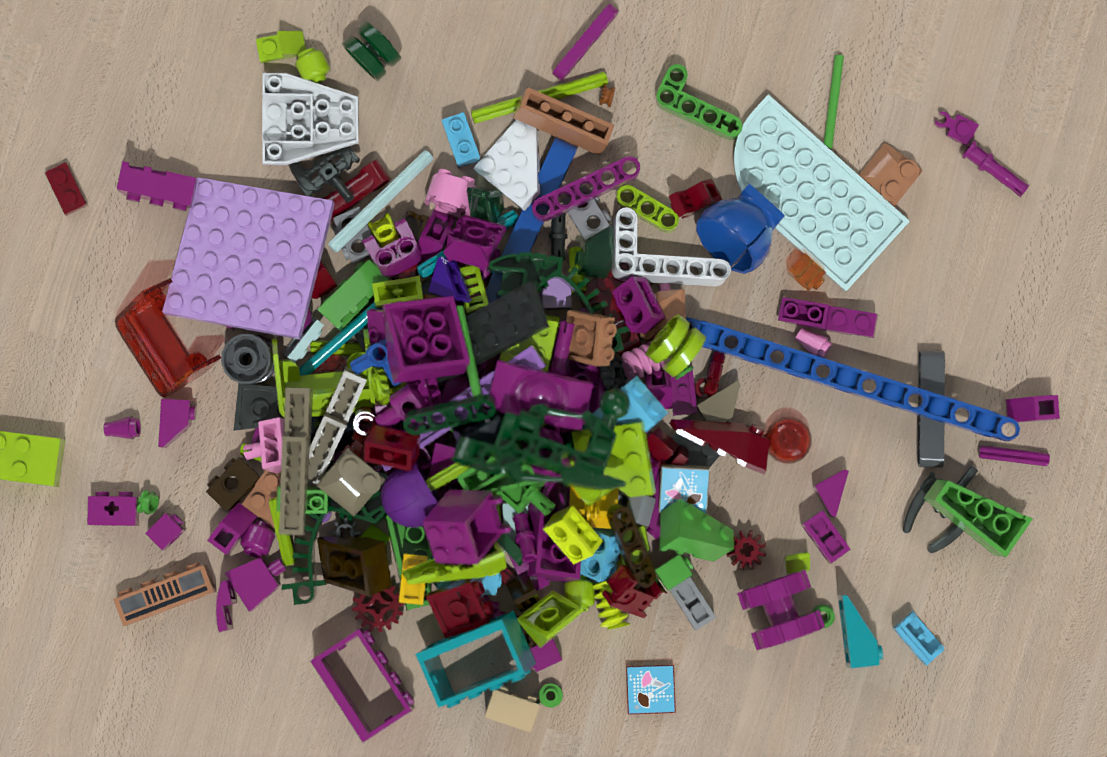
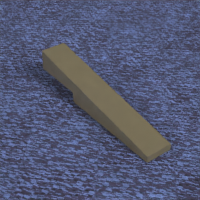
[307,367,368,488]
[279,388,313,535]

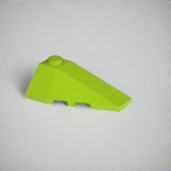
[402,541,507,585]

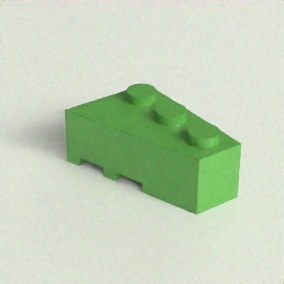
[317,260,390,332]
[457,441,547,493]
[660,499,734,562]

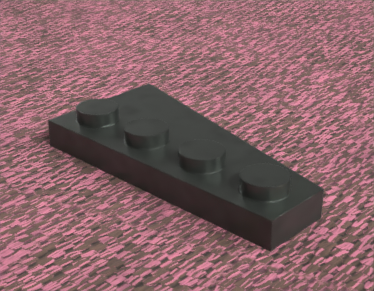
[233,383,285,431]

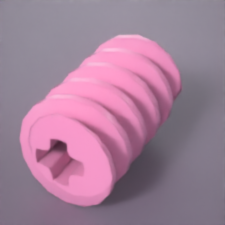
[622,341,663,381]

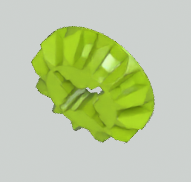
[371,367,390,405]

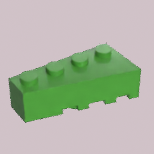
[923,479,1033,557]

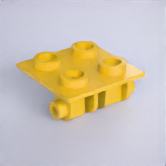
[569,486,619,529]

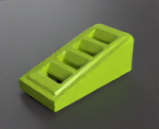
[459,265,489,316]

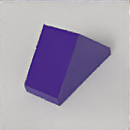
[428,256,472,303]

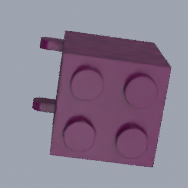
[423,490,511,564]

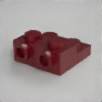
[426,578,494,638]

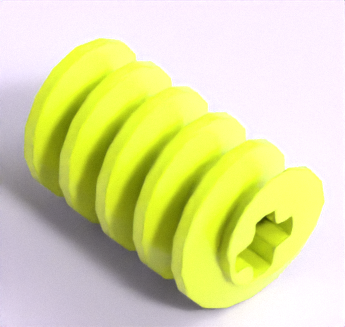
[592,580,630,630]

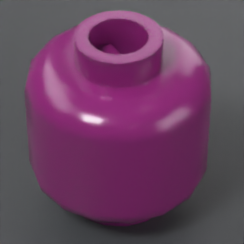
[240,521,275,558]

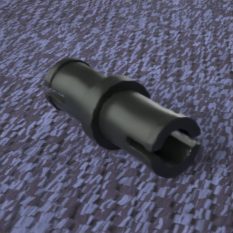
[549,213,568,261]

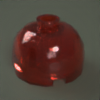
[765,417,812,464]

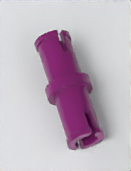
[512,513,538,562]

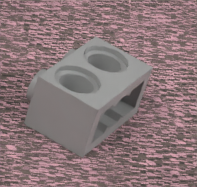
[561,185,611,243]
[332,207,372,264]
[669,577,716,631]

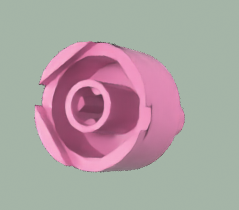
[425,169,479,217]

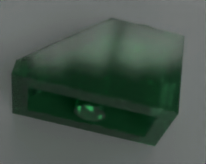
[466,187,504,223]
[575,226,614,279]

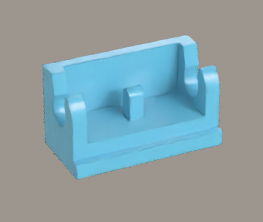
[893,611,944,665]

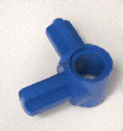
[350,339,402,386]

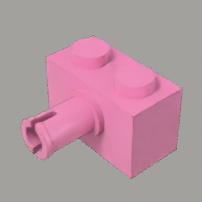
[243,417,285,473]

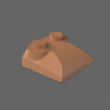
[859,142,923,206]
[640,289,686,341]

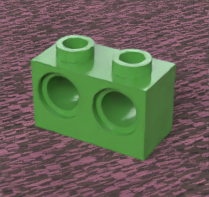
[654,554,693,591]

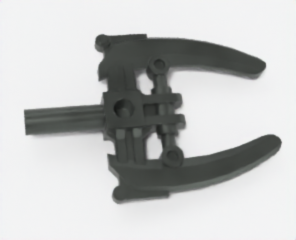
[288,146,360,203]
[903,466,978,553]

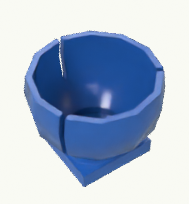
[696,183,785,274]

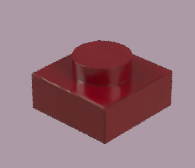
[666,444,689,465]

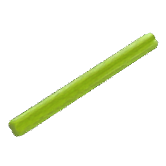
[471,72,608,124]

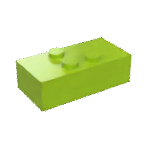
[0,431,65,487]

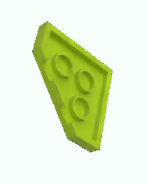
[572,421,656,497]

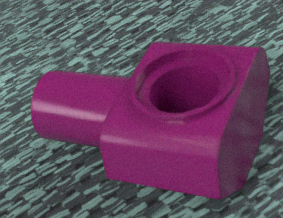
[375,384,427,428]

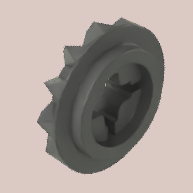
[600,356,627,390]

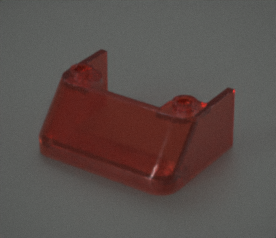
[115,278,221,397]

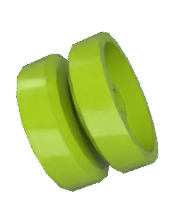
[646,314,706,377]

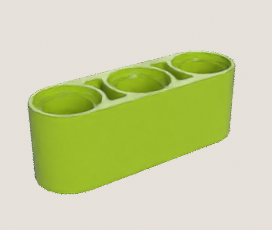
[616,185,679,233]

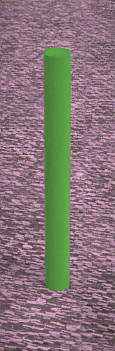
[824,55,844,150]
[456,306,482,396]

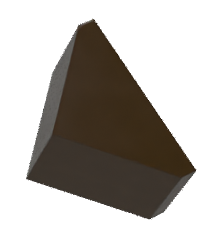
[505,572,541,612]

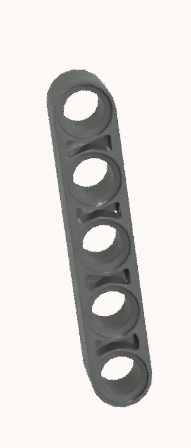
[918,350,945,468]

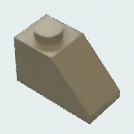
[696,381,740,422]

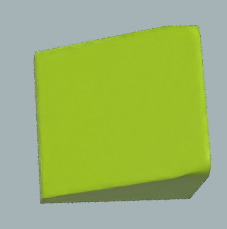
[784,552,810,574]

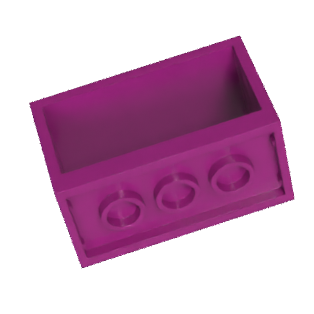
[310,628,415,743]

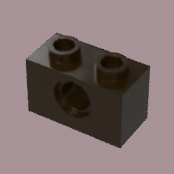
[206,457,261,512]

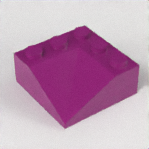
[383,296,470,383]

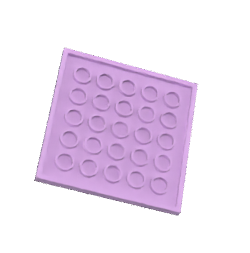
[162,177,335,340]

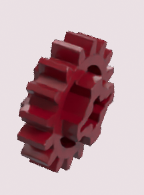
[352,586,405,633]

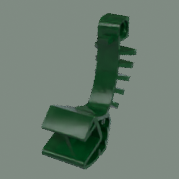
[486,252,630,352]
[281,473,389,605]

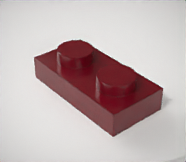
[44,162,88,216]

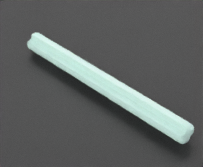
[328,150,433,252]

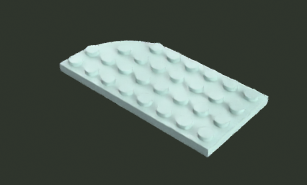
[734,94,910,292]

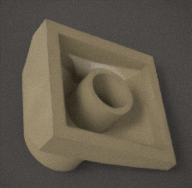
[316,448,385,516]

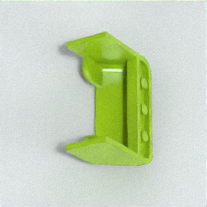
[272,329,375,417]

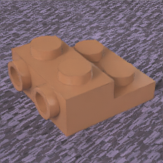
[566,310,617,366]
[242,470,281,529]

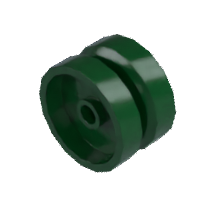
[341,21,402,81]

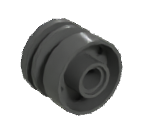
[221,334,275,384]

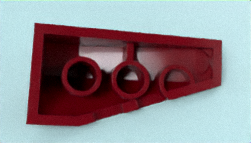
[669,419,770,475]

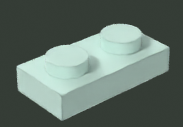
[282,316,324,362]

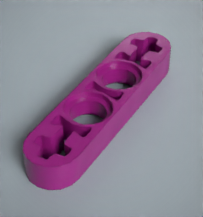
[552,3,619,81]

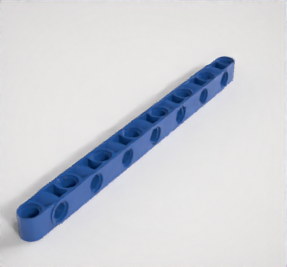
[686,317,1020,442]

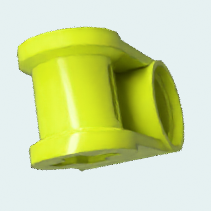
[367,213,400,248]

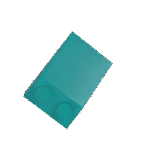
[838,595,883,669]

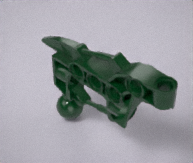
[452,389,631,490]

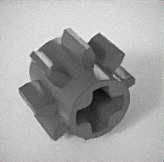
[331,518,361,537]

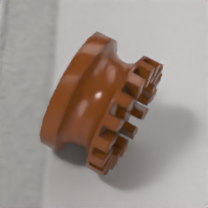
[599,84,616,108]

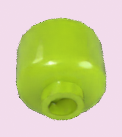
[295,47,330,84]
[564,575,595,612]

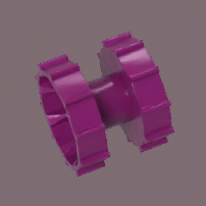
[737,570,825,650]

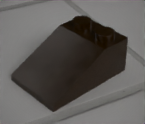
[317,537,392,597]

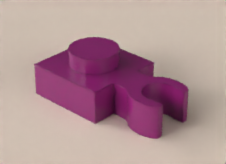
[934,111,979,147]

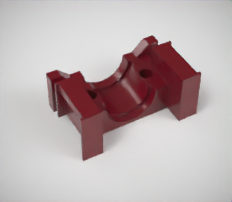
[602,564,667,618]

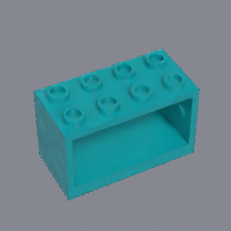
[415,610,536,708]

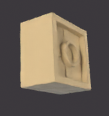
[485,686,540,733]

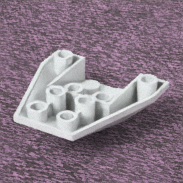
[262,73,358,165]

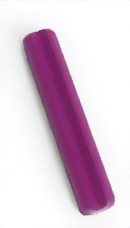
[978,445,1050,466]

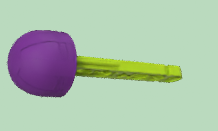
[381,423,548,528]

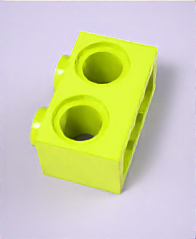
[543,505,603,564]

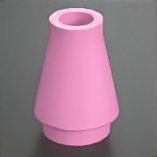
[795,328,832,358]

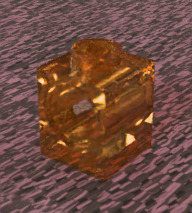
[787,253,826,292]

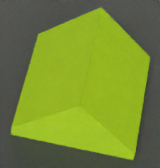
[517,590,583,648]

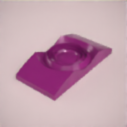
[486,360,593,430]

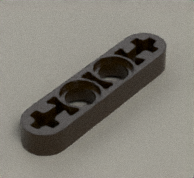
[607,504,656,588]

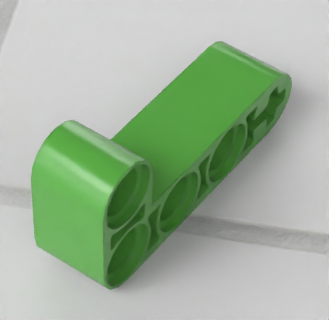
[656,64,743,140]

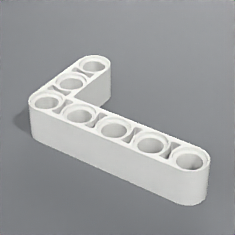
[611,207,731,287]

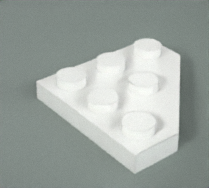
[473,120,540,211]

